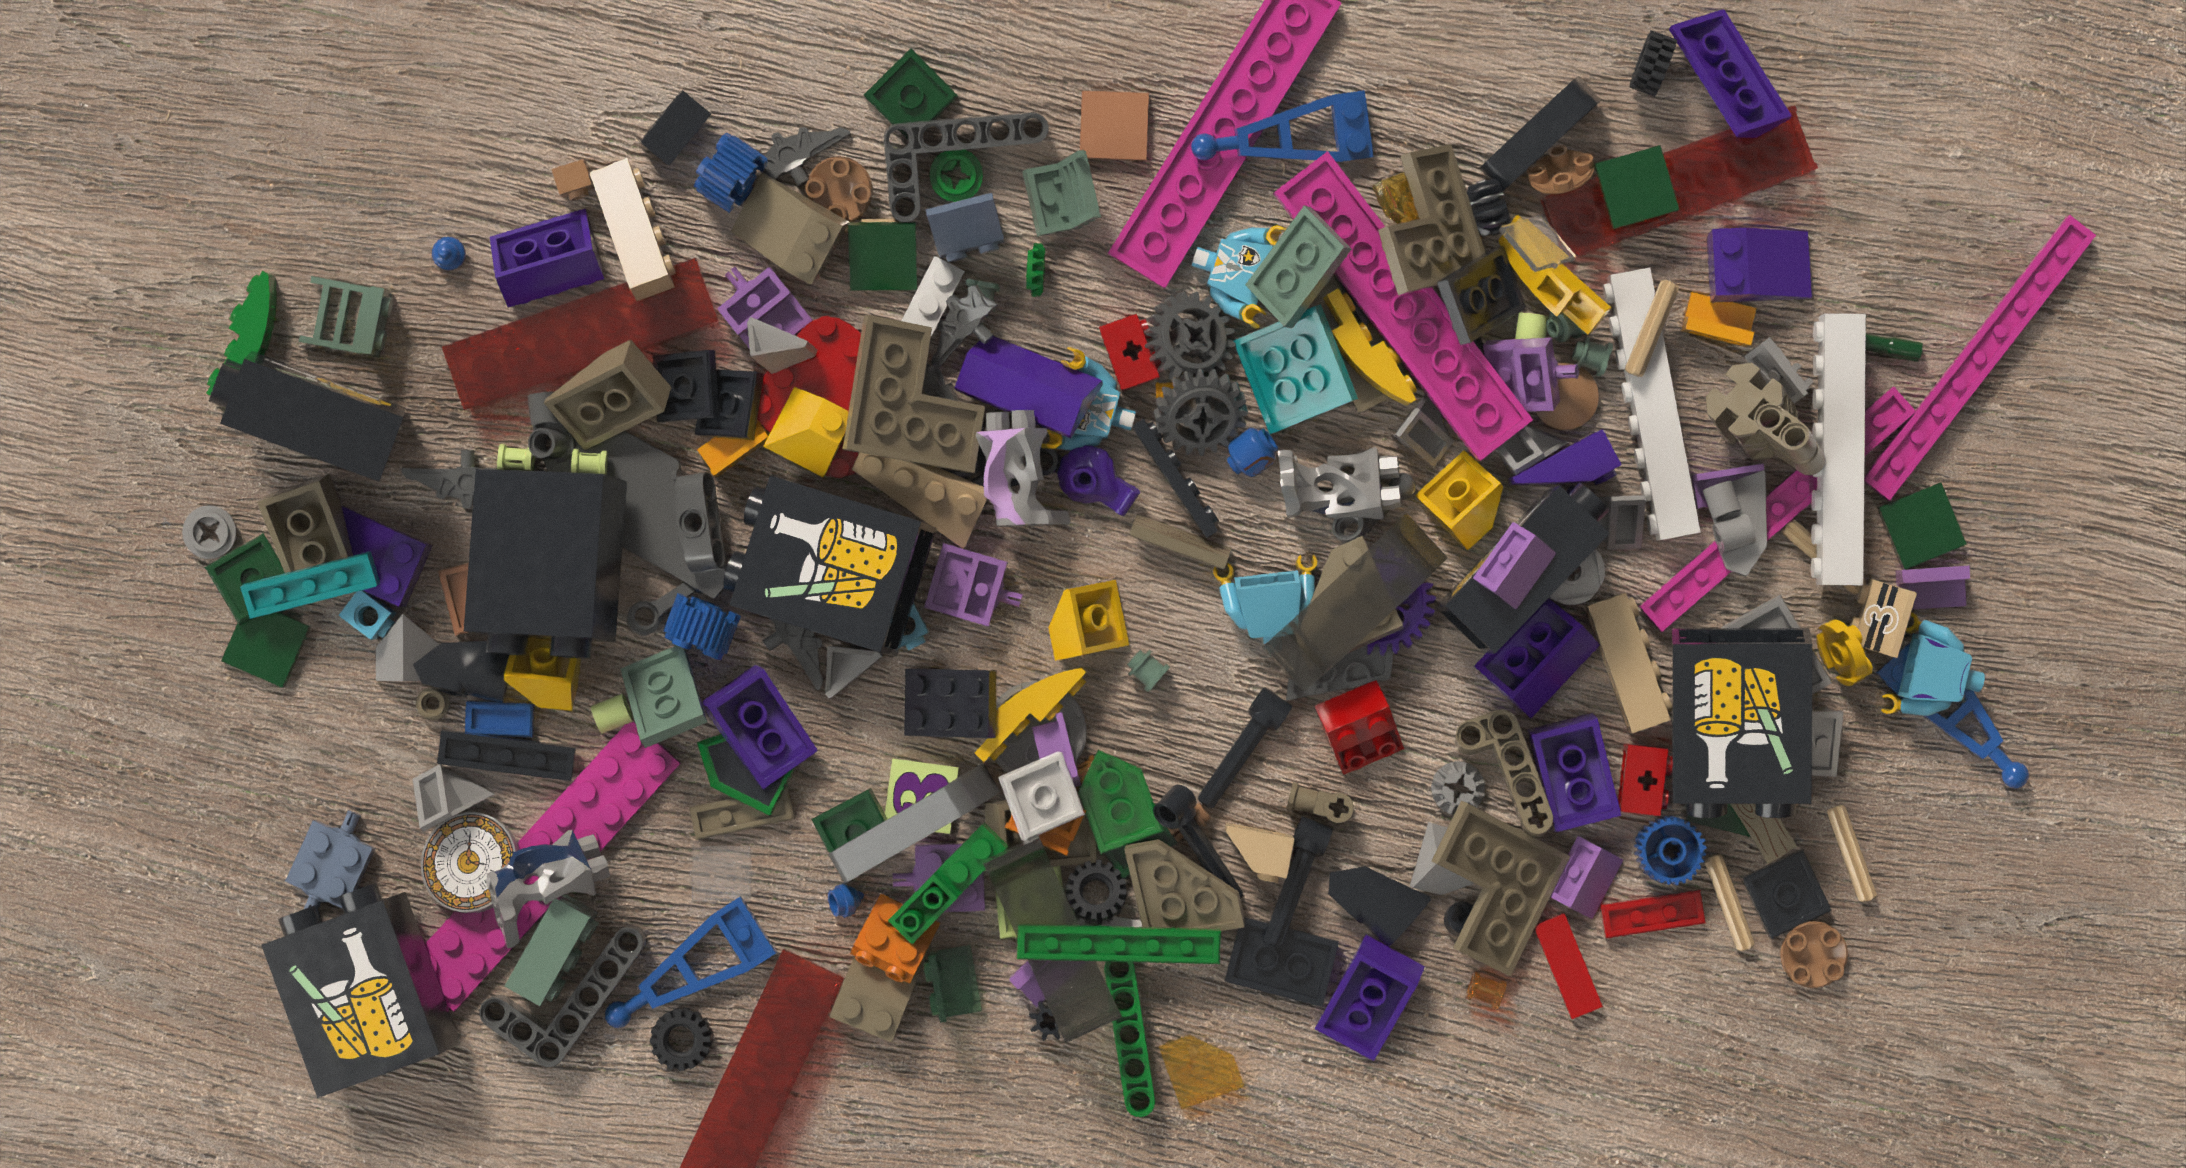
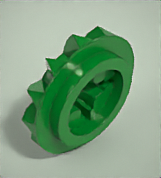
[929,149,983,202]
[1026,243,1046,297]

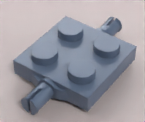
[285,810,376,909]

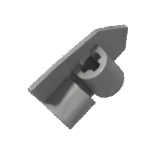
[1703,471,1767,576]

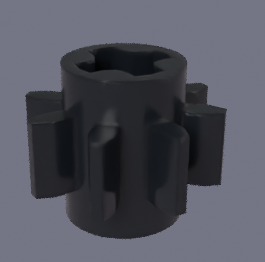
[1029,999,1070,1041]

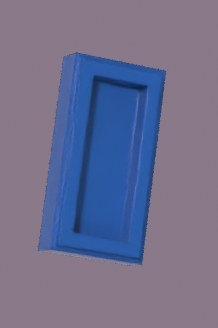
[465,701,535,737]

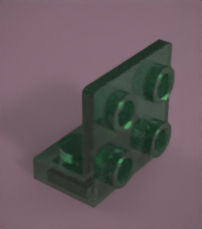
[923,944,982,1023]

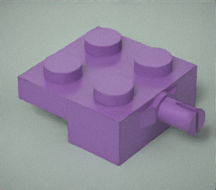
[717,266,812,349]
[1483,338,1579,412]
[924,543,1023,627]
[893,843,985,912]

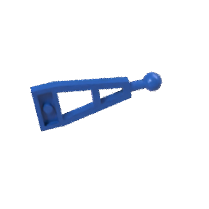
[1191,90,1374,162]
[1875,634,2029,788]
[605,896,777,1028]

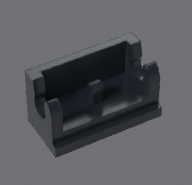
[639,90,711,166]

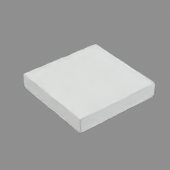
[998,752,1085,841]

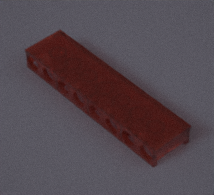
[1540,105,1818,262]
[442,258,720,412]
[680,948,845,1168]

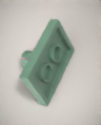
[1245,206,1352,329]
[620,645,707,748]

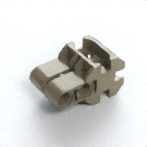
[1706,362,1826,475]

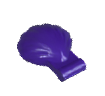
[1057,445,1140,516]

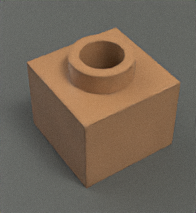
[551,159,595,201]

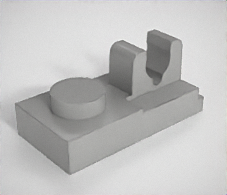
[1744,337,1813,403]
[1812,707,1843,777]

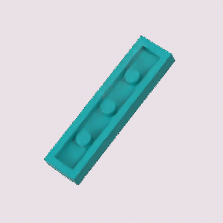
[240,551,380,619]

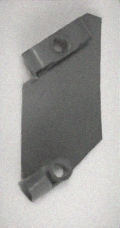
[527,391,727,599]

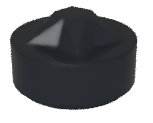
[1444,901,1473,937]

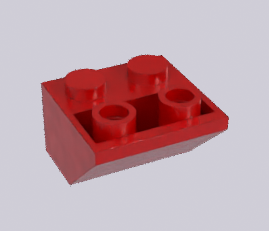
[1315,680,1404,775]

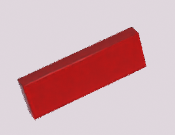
[1600,889,1706,939]
[1534,913,1603,1019]

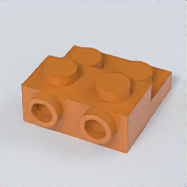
[850,893,940,984]

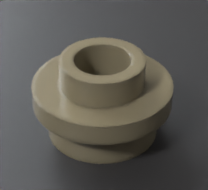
[416,687,450,720]

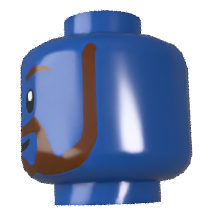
[1227,427,1278,477]

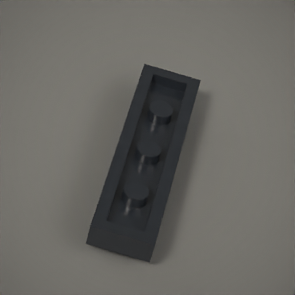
[1132,419,1220,539]
[437,729,576,781]

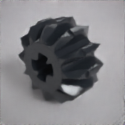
[1467,178,1511,237]

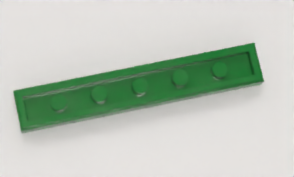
[1016,924,1221,964]

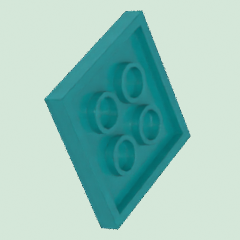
[1233,304,1358,434]

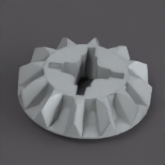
[182,505,237,559]
[1431,761,1485,815]

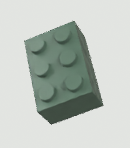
[504,894,599,1006]

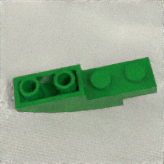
[206,270,277,395]
[888,822,1008,944]

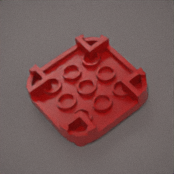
[757,316,861,479]

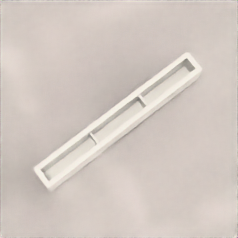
[1603,268,1701,541]
[1811,314,1866,586]

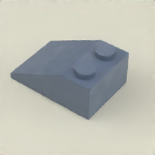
[926,193,1005,262]

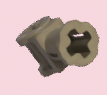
[1286,781,1354,823]

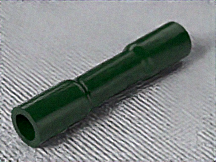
[1818,334,1923,362]

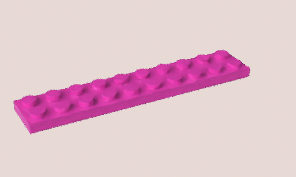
[1108,0,1342,289]
[1273,151,1533,462]
[425,718,681,1011]

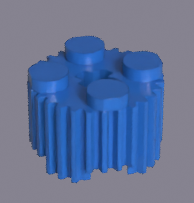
[694,132,768,213]
[664,593,741,660]
[1634,816,1707,885]

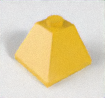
[763,387,849,478]
[1415,450,1503,550]
[1048,580,1129,661]
[504,638,581,711]

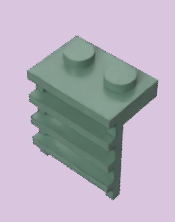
[1022,150,1101,237]
[299,276,393,358]

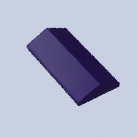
[1669,9,1792,138]
[954,336,1103,439]

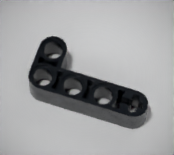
[1479,76,1602,192]

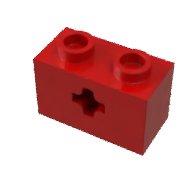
[1099,313,1161,392]
[1617,744,1672,816]

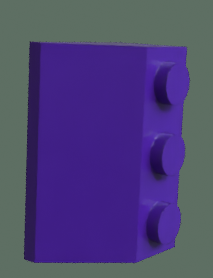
[489,208,604,308]
[1474,598,1600,718]

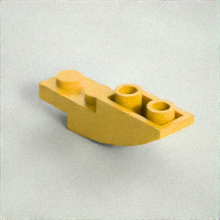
[1498,215,1612,335]
[1323,288,1417,406]
[974,667,1086,762]

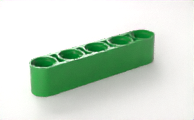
[1104,962,1155,1117]

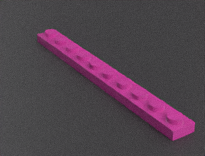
[1864,215,2096,501]
[1638,386,1916,632]

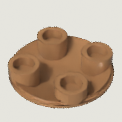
[1527,145,1595,194]
[805,156,873,222]
[1535,363,1599,430]
[1780,921,1848,988]

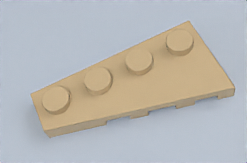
[852,453,987,549]

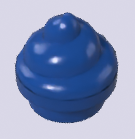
[432,237,466,271]
[828,884,864,918]

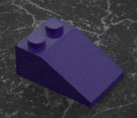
[1707,228,1812,303]
[1506,429,1622,486]
[342,506,433,607]
[702,665,818,789]
[1527,713,1621,832]
[1315,935,1425,1061]

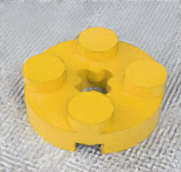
[1816,619,1873,686]

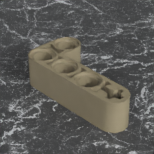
[1455,709,1553,838]

